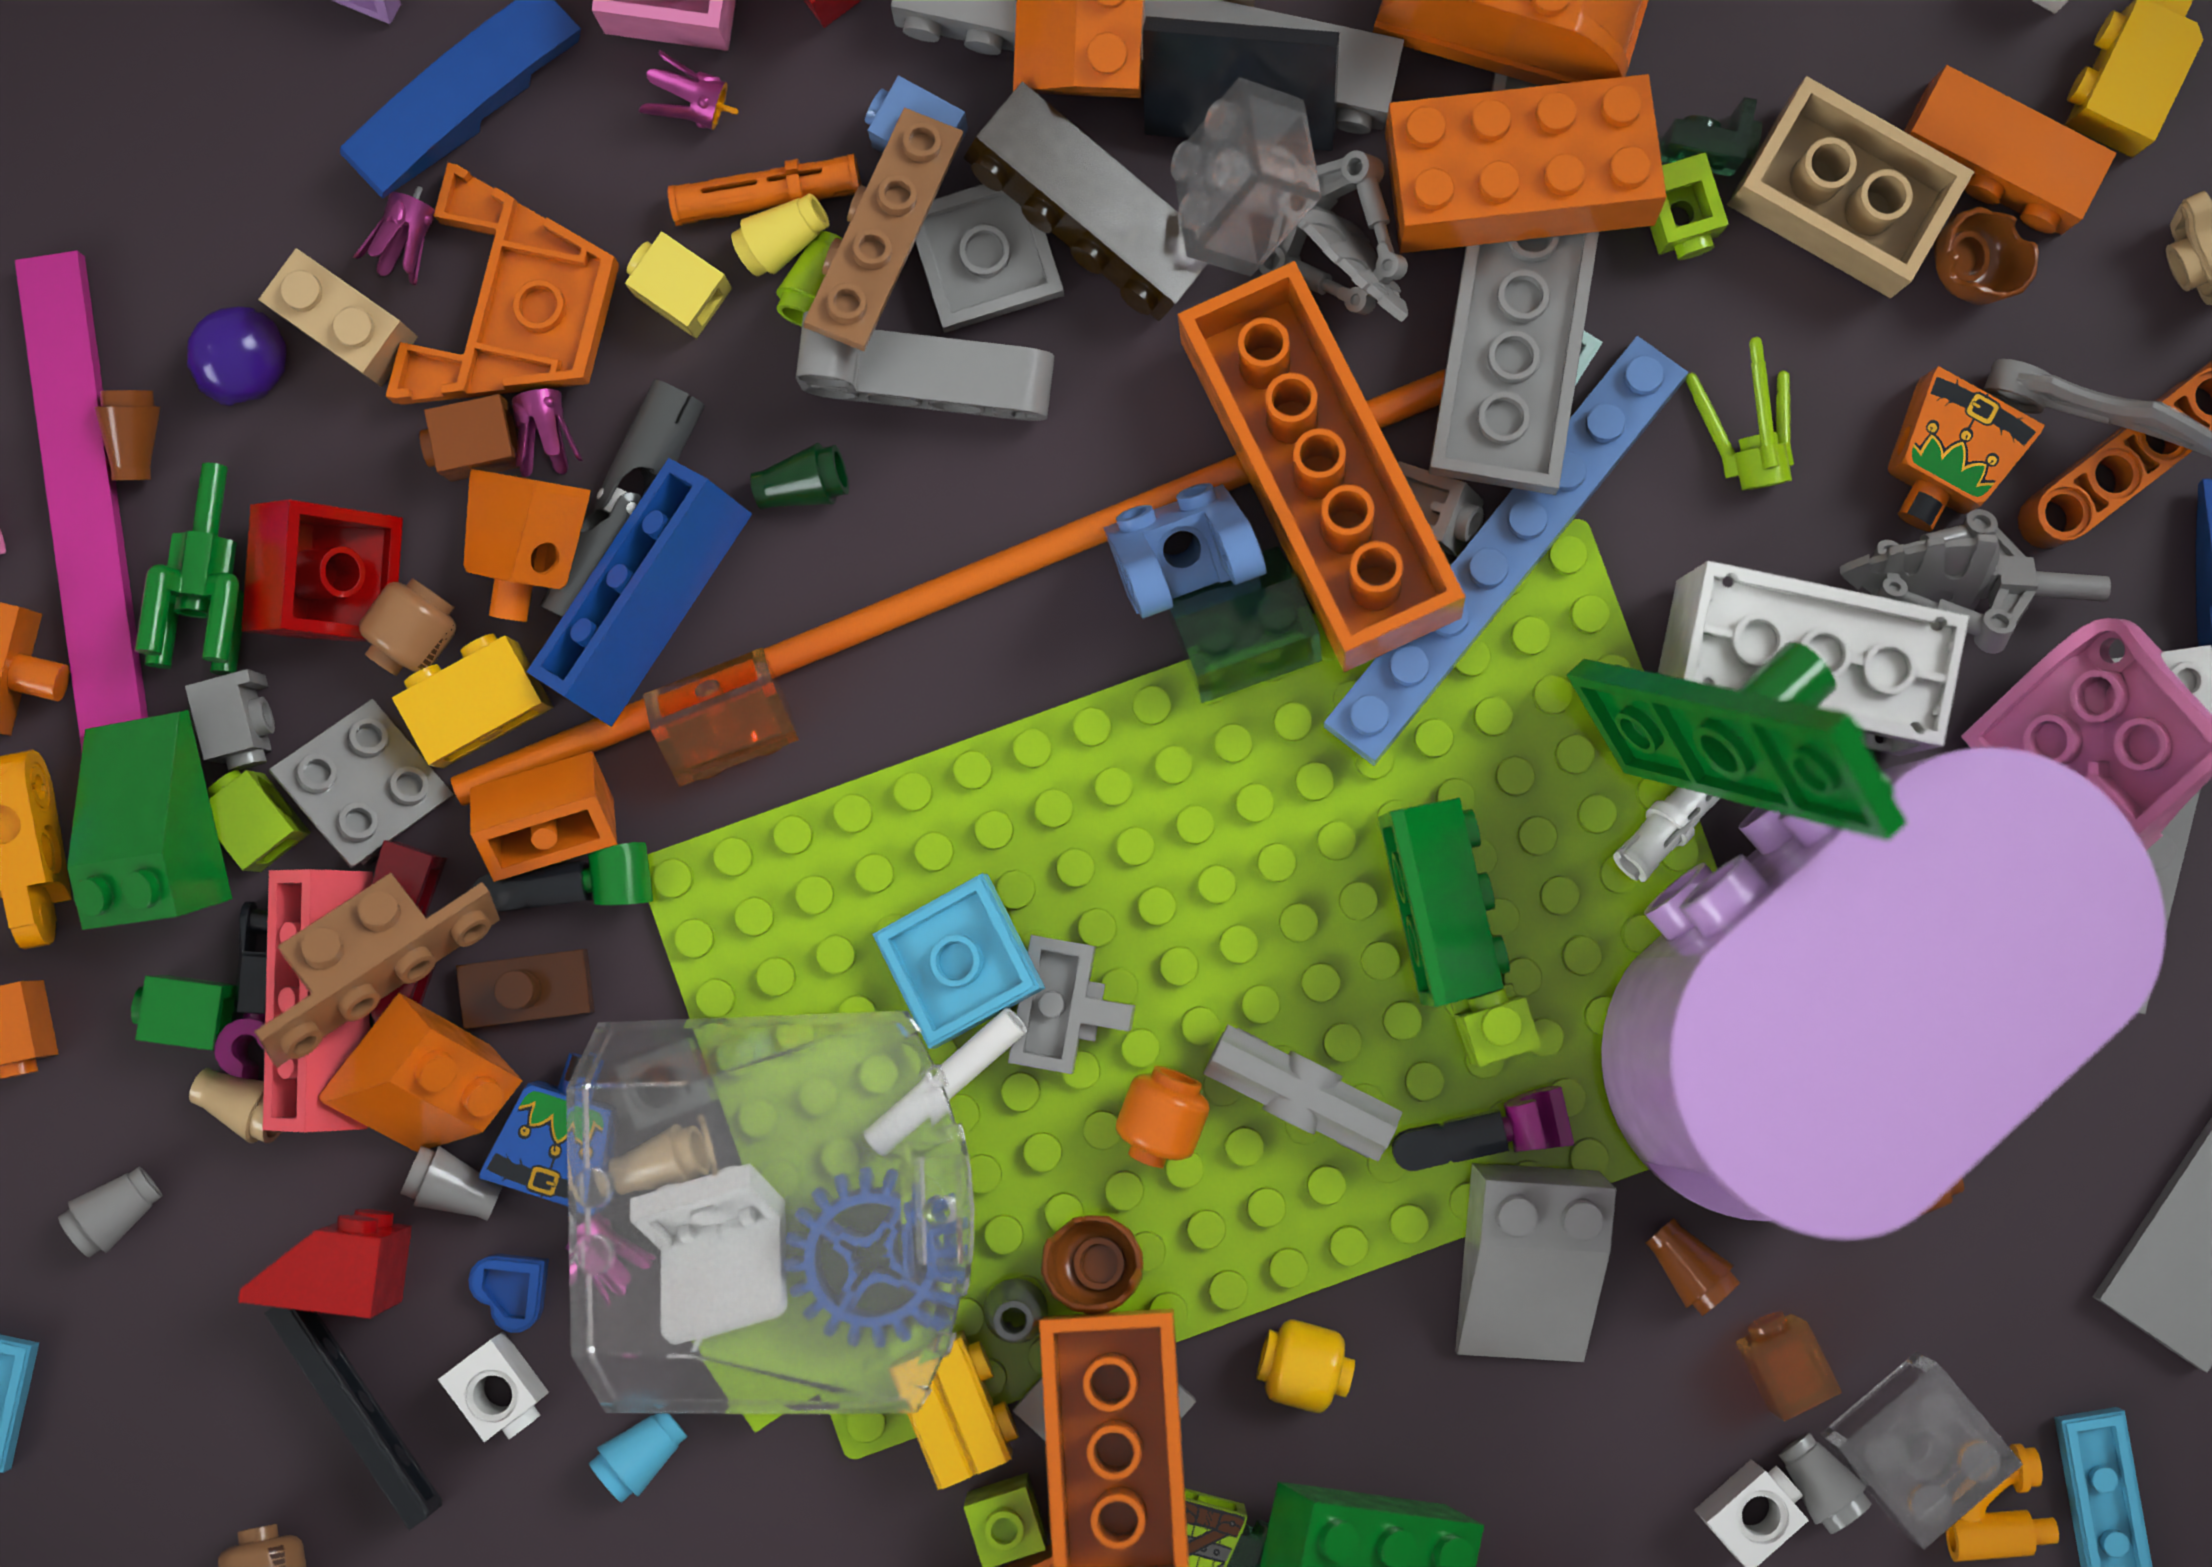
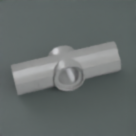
[1203,1024,1403,1161]

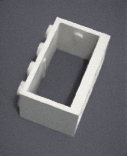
[1658,561,1969,756]

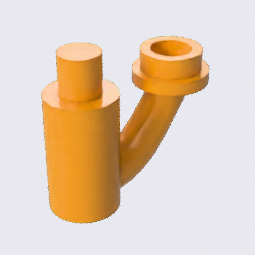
[1945,1443,2059,1562]

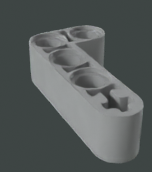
[796,311,1055,421]

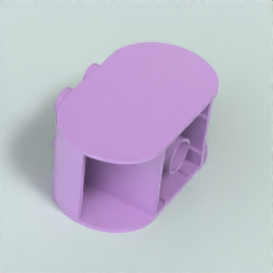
[1601,747,2165,1239]

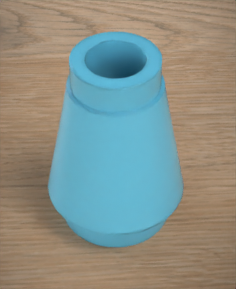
[588,1407,688,1503]

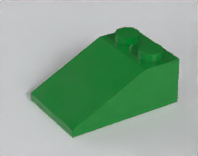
[67,710,232,930]

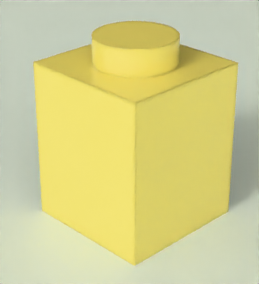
[625,231,732,339]

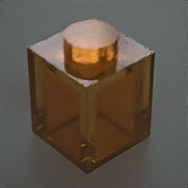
[1735,1311,1843,1422]

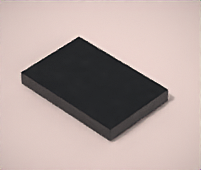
[1142,16,1340,151]

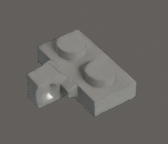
[1008,935,1135,1074]

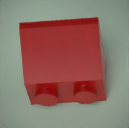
[241,499,403,642]
[238,1209,412,1318]

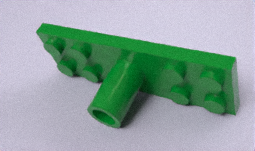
[1567,642,1907,841]

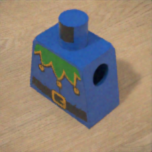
[479,1053,622,1215]

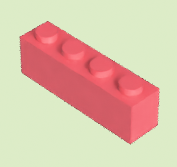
[263,869,373,1133]

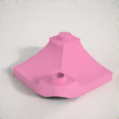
[1961,618,2212,850]

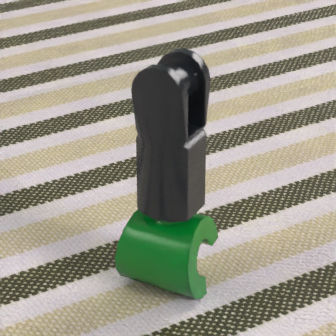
[472,842,653,912]

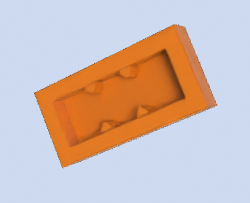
[0,602,70,736]

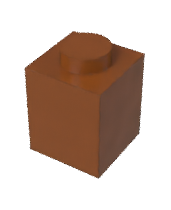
[419,394,520,482]

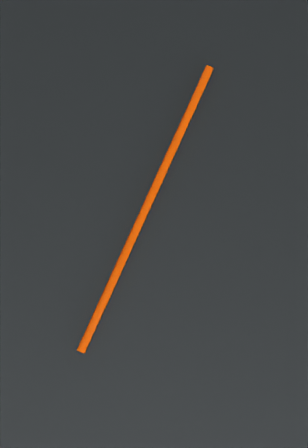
[451,369,1445,806]

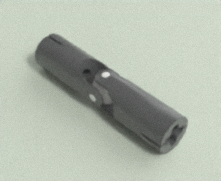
[539,379,705,617]

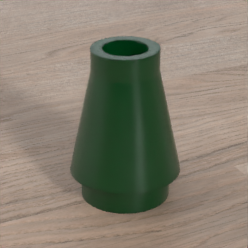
[750,443,849,510]

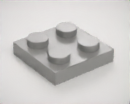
[915,184,1064,333]

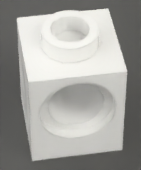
[438,1331,549,1442]
[1694,1459,1809,1567]

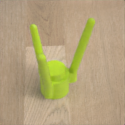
[1685,337,1794,491]

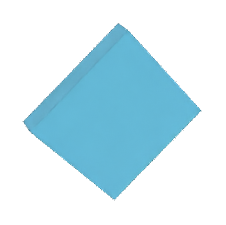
[872,873,1046,1049]

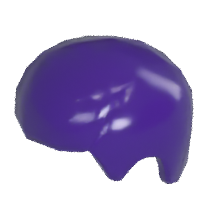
[187,306,287,406]

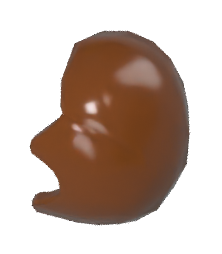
[1934,207,2039,305]
[1041,1215,1144,1314]

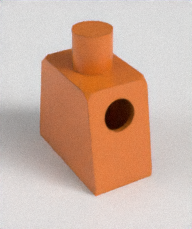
[463,469,591,622]

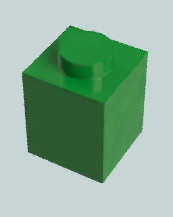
[131,975,237,1051]

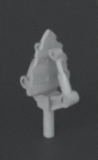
[1244,143,1408,322]
[1840,509,2111,654]

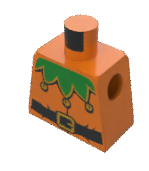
[1888,366,2045,532]

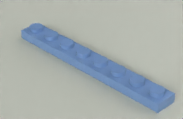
[1324,335,1688,766]

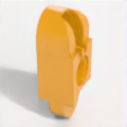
[0,749,73,949]

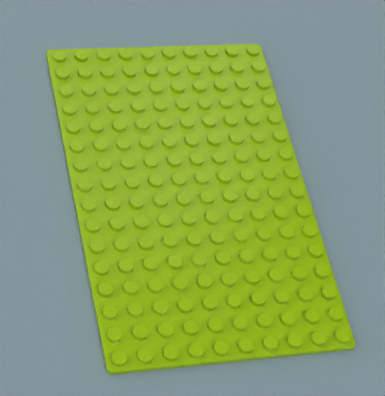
[648,519,1718,1459]

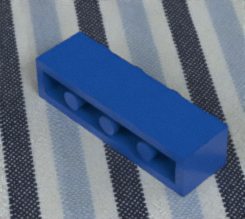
[526,458,752,727]

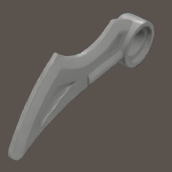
[1983,359,2212,458]

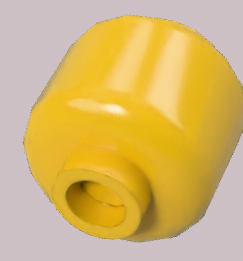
[1256,1319,1355,1413]

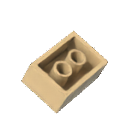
[1727,76,1974,299]

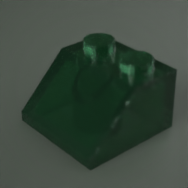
[1166,546,1322,703]

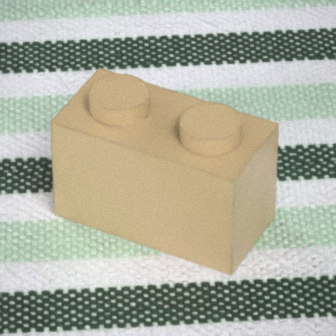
[258,248,418,387]

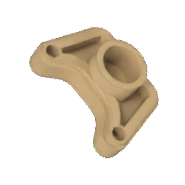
[2166,191,2212,305]

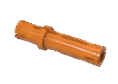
[667,153,861,226]

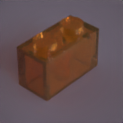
[643,647,799,787]

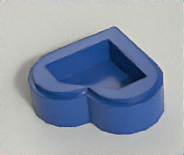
[468,1254,549,1333]

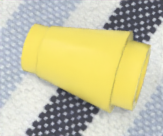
[731,193,830,277]

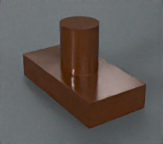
[456,949,595,1029]

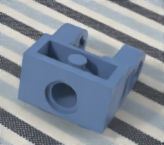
[1104,483,1266,619]

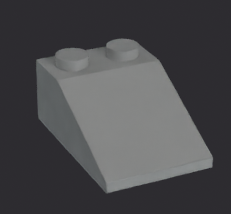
[1455,1163,1616,1362]

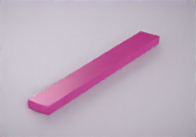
[15,251,148,752]

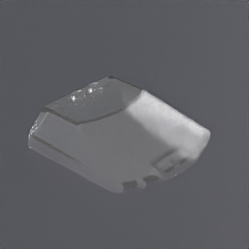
[566,1011,974,1414]

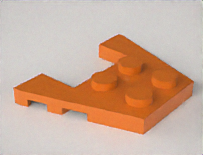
[386,163,620,405]

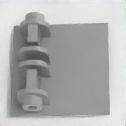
[269,698,454,869]

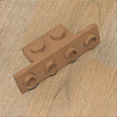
[804,107,963,351]
[254,873,500,1068]

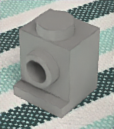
[185,669,275,771]

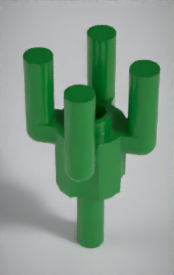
[135,462,244,676]

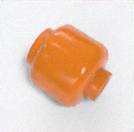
[1116,1066,1210,1168]

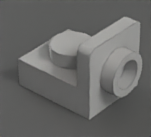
[1398,461,1484,557]

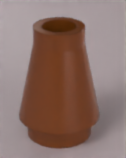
[94,390,161,480]
[1645,1217,1741,1316]

